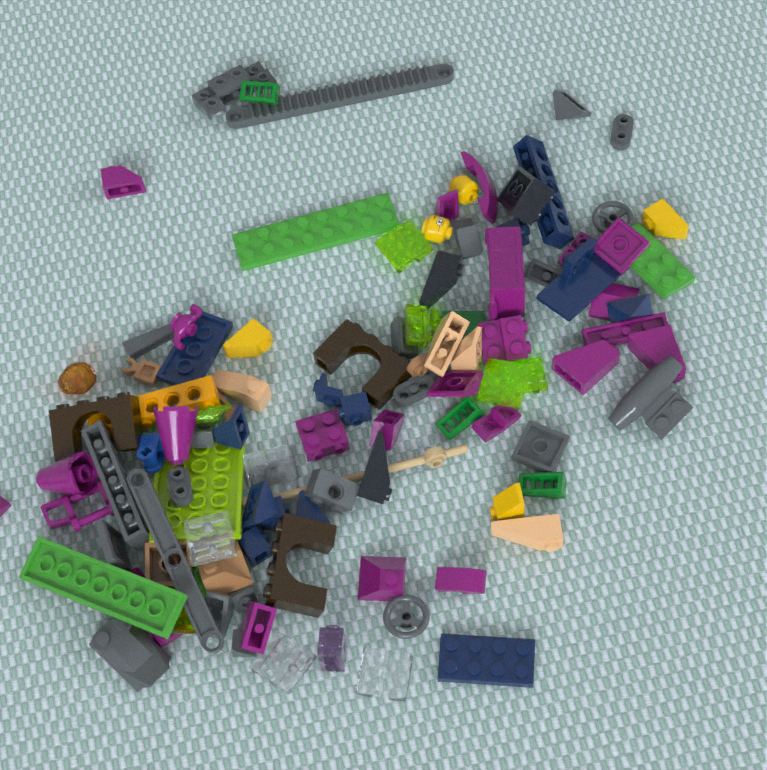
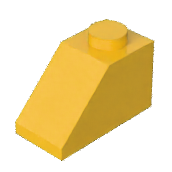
[642,198,689,240]
[223,318,273,358]
[489,482,524,521]

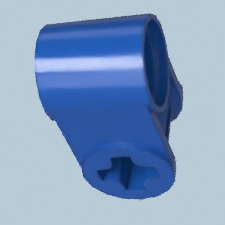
[137,432,165,474]

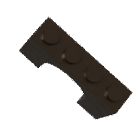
[313,319,412,411]
[48,392,143,462]
[263,513,337,618]

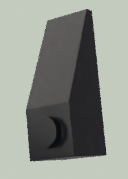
[419,250,465,313]
[357,431,392,504]

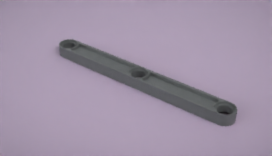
[127,468,224,654]

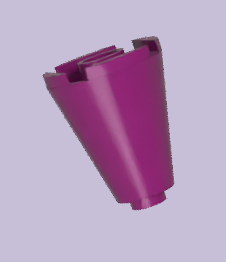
[153,406,198,465]
[36,451,99,496]

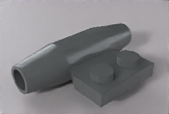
[608,355,694,440]

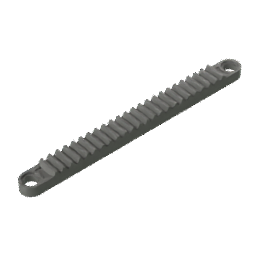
[225,63,454,129]

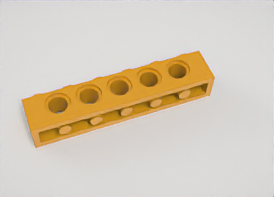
[88,375,221,437]

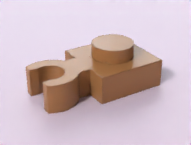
[122,358,161,387]

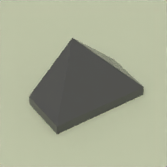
[553,89,592,120]
[206,590,235,639]

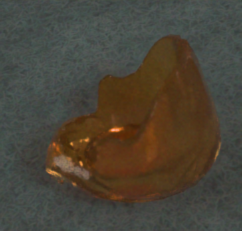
[58,361,97,395]

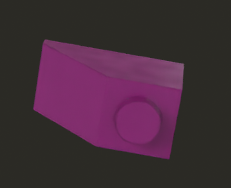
[101,165,146,199]
[369,409,405,451]
[240,601,277,655]

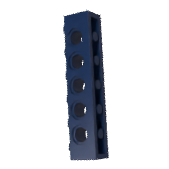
[513,135,575,249]

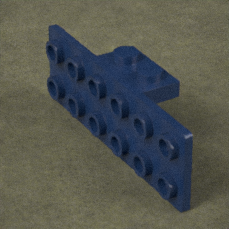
[536,238,630,321]

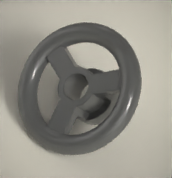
[592,201,634,233]
[383,594,430,639]

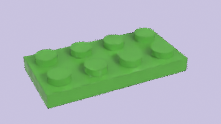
[630,223,696,300]

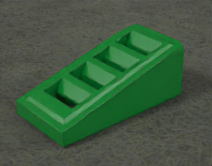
[239,80,281,106]
[435,396,484,441]
[518,472,567,499]

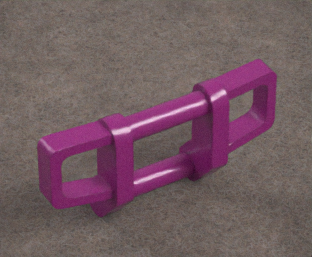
[40,480,114,532]

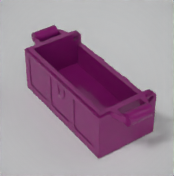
[485,226,525,319]

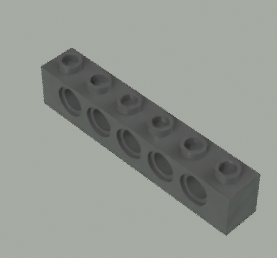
[81,420,150,550]

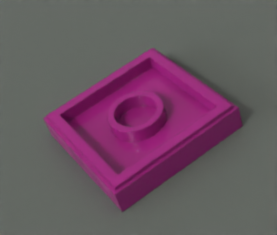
[594,217,651,275]

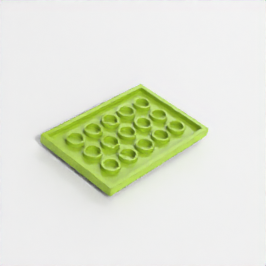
[149,439,246,543]

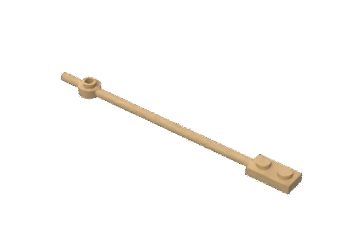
[242,444,468,518]

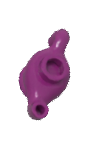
[170,304,202,350]

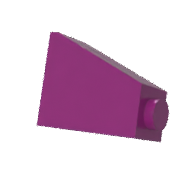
[627,325,686,383]
[552,340,620,395]

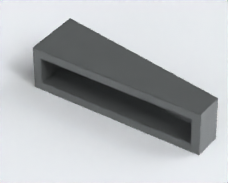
[122,324,174,360]

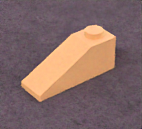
[424,311,470,377]
[450,326,482,370]
[212,369,272,413]
[491,514,563,552]

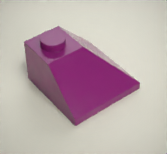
[358,556,407,601]

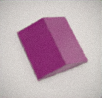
[588,283,640,321]
[427,370,483,397]

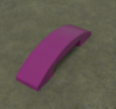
[461,151,498,224]

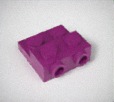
[477,315,531,366]
[295,409,350,462]

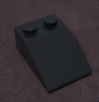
[497,166,555,226]

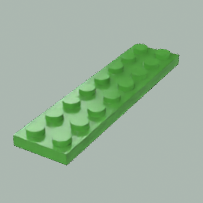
[232,193,400,271]
[18,536,188,640]

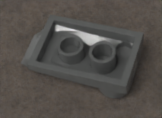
[89,617,172,692]

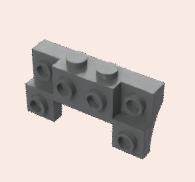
[192,61,277,120]

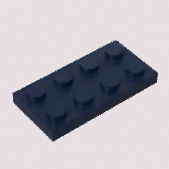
[156,311,233,386]
[438,633,535,688]

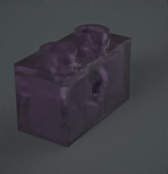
[317,625,347,672]

